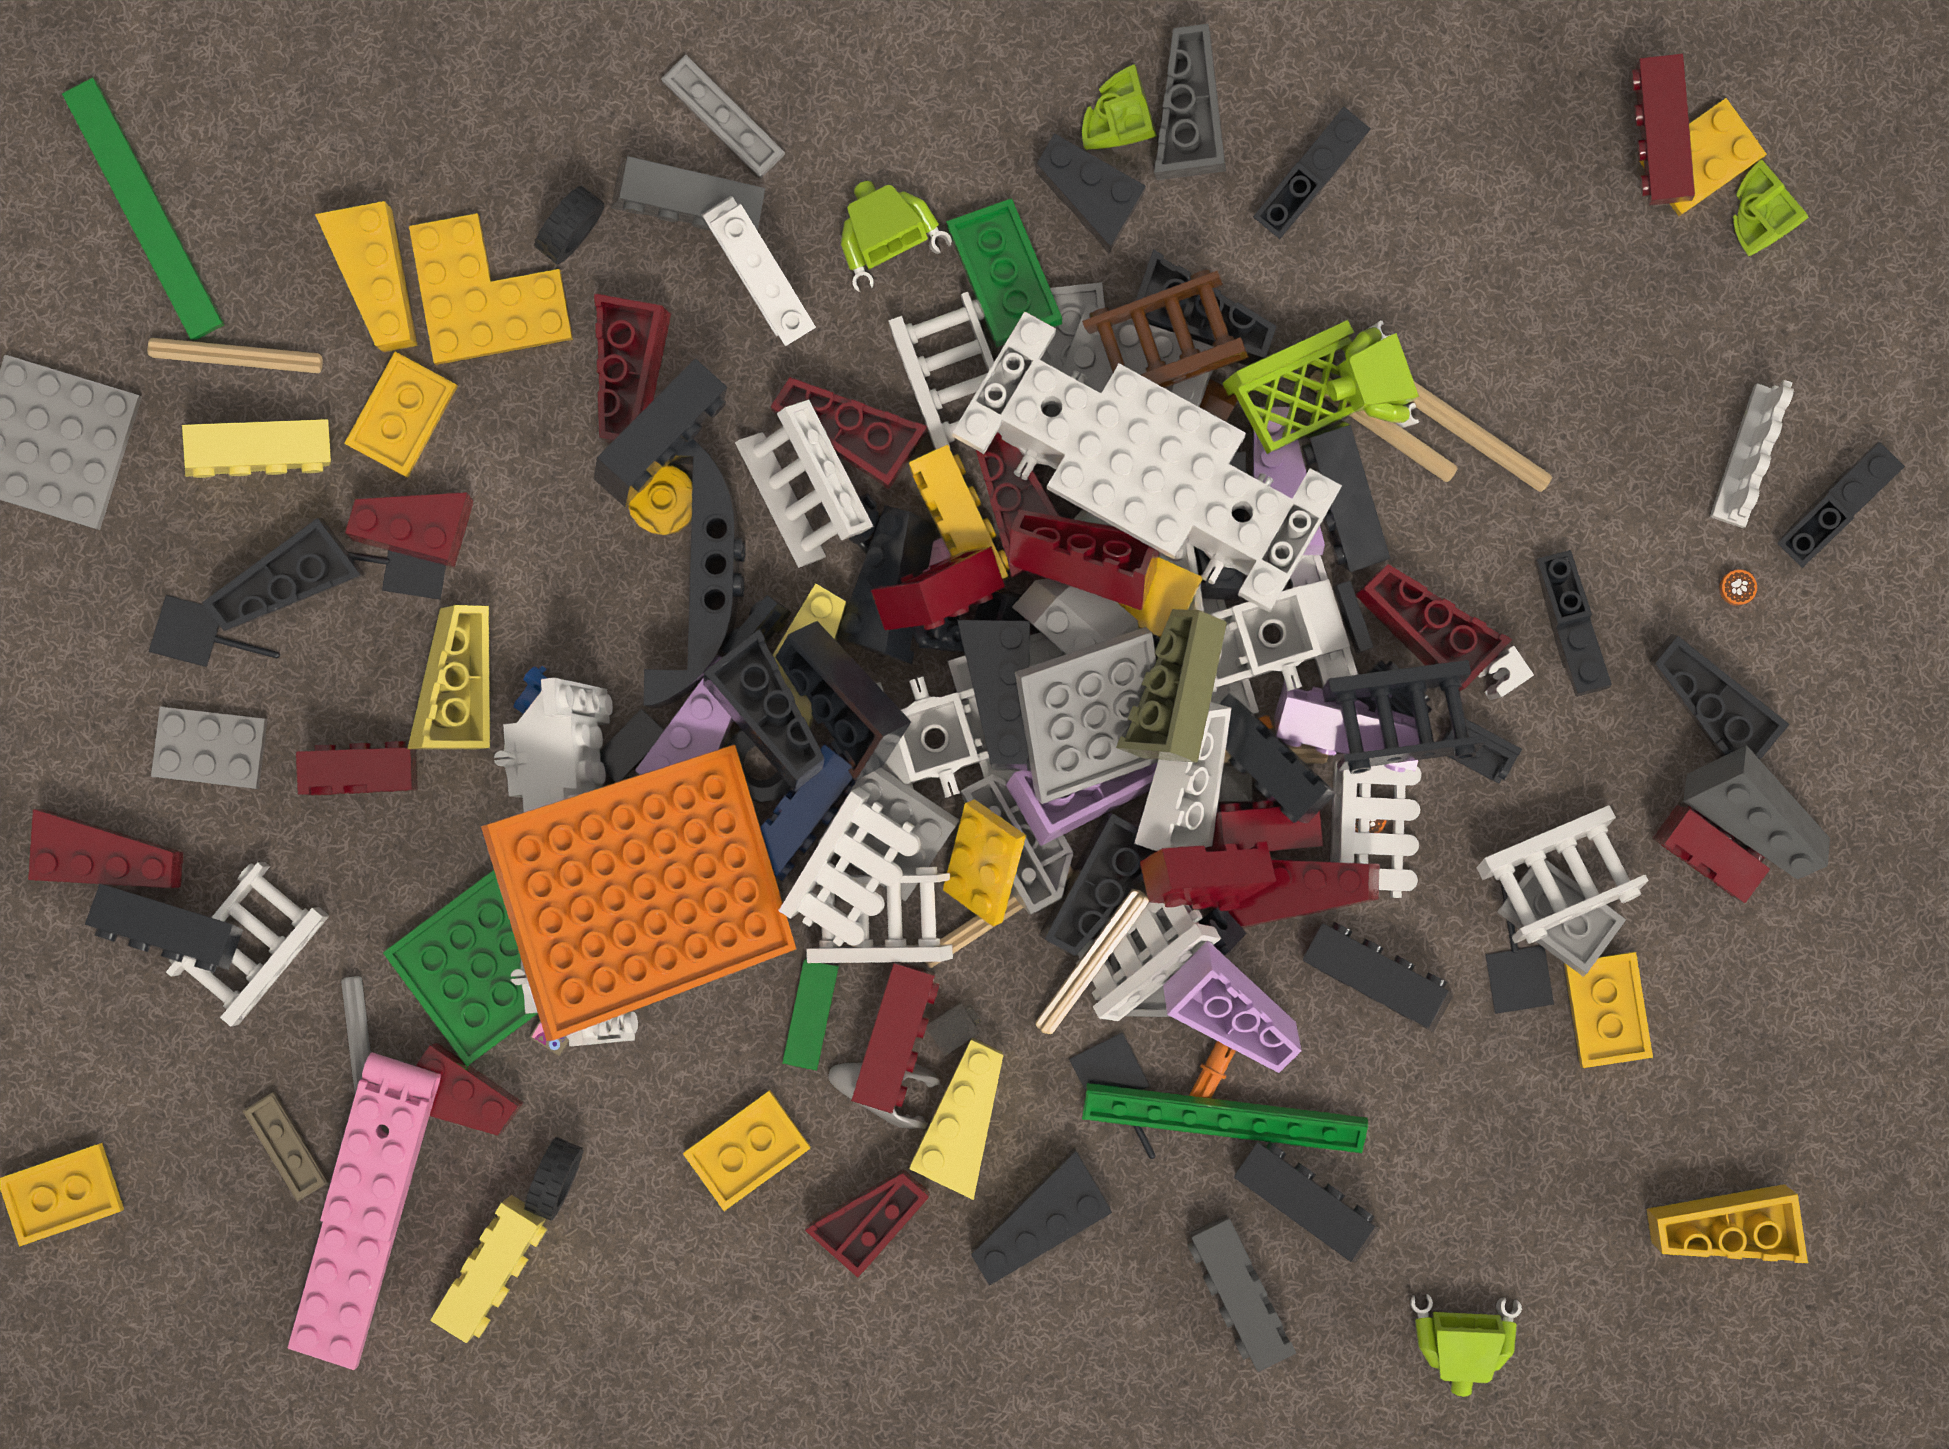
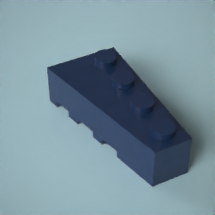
[760,744,857,882]

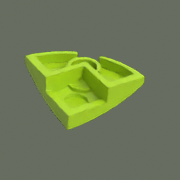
[1082,64,1157,149]
[1733,159,1809,256]

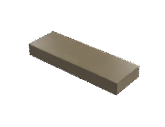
[243,1092,330,1202]

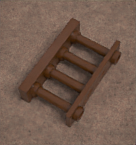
[1082,270,1248,388]

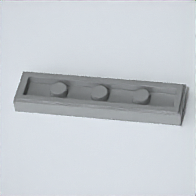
[661,55,785,179]

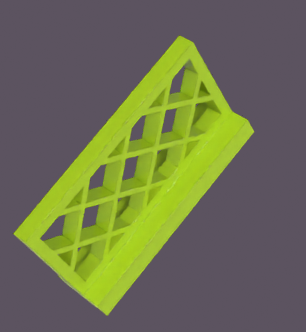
[1222,320,1356,454]

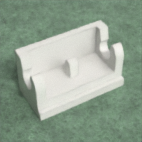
[1478,646,1534,700]

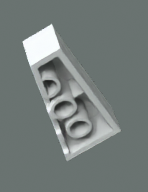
[1134,702,1231,851]

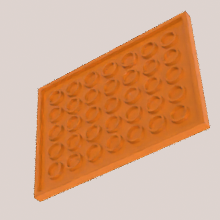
[481,745,796,1041]

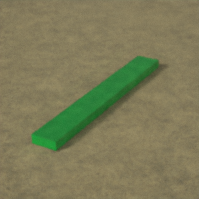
[62,77,224,341]
[1082,1083,1369,1153]

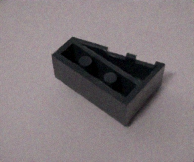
[1036,133,1146,254]

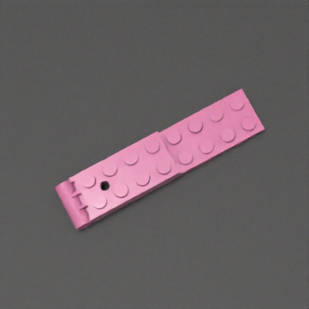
[288,1052,441,1370]

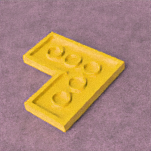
[409,213,573,365]

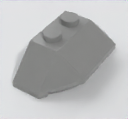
[1012,579,1139,654]
[961,774,1073,915]

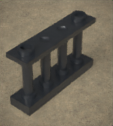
[1322,660,1486,774]

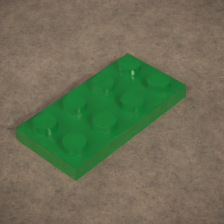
[946,198,1062,348]

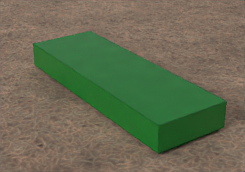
[782,959,839,1071]

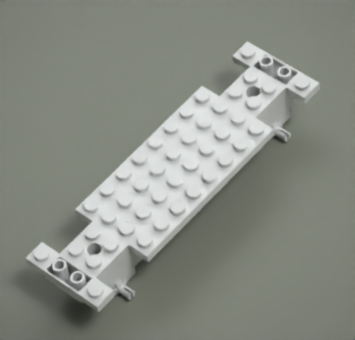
[876,555,1358,798]

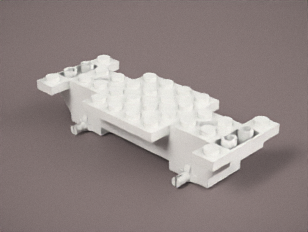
[952,312,1342,613]
[494,678,638,1046]

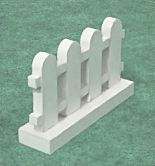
[1710,380,1794,528]
[1330,754,1421,898]
[779,787,921,946]
[1076,902,1221,1021]

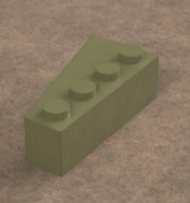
[1116,609,1227,763]

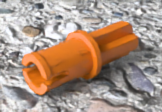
[1189,1041,1236,1098]

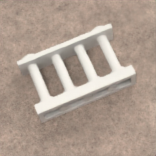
[701,196,816,346]
[889,292,994,450]
[735,400,873,568]
[1477,805,1649,944]
[166,862,329,1027]
[807,867,953,963]

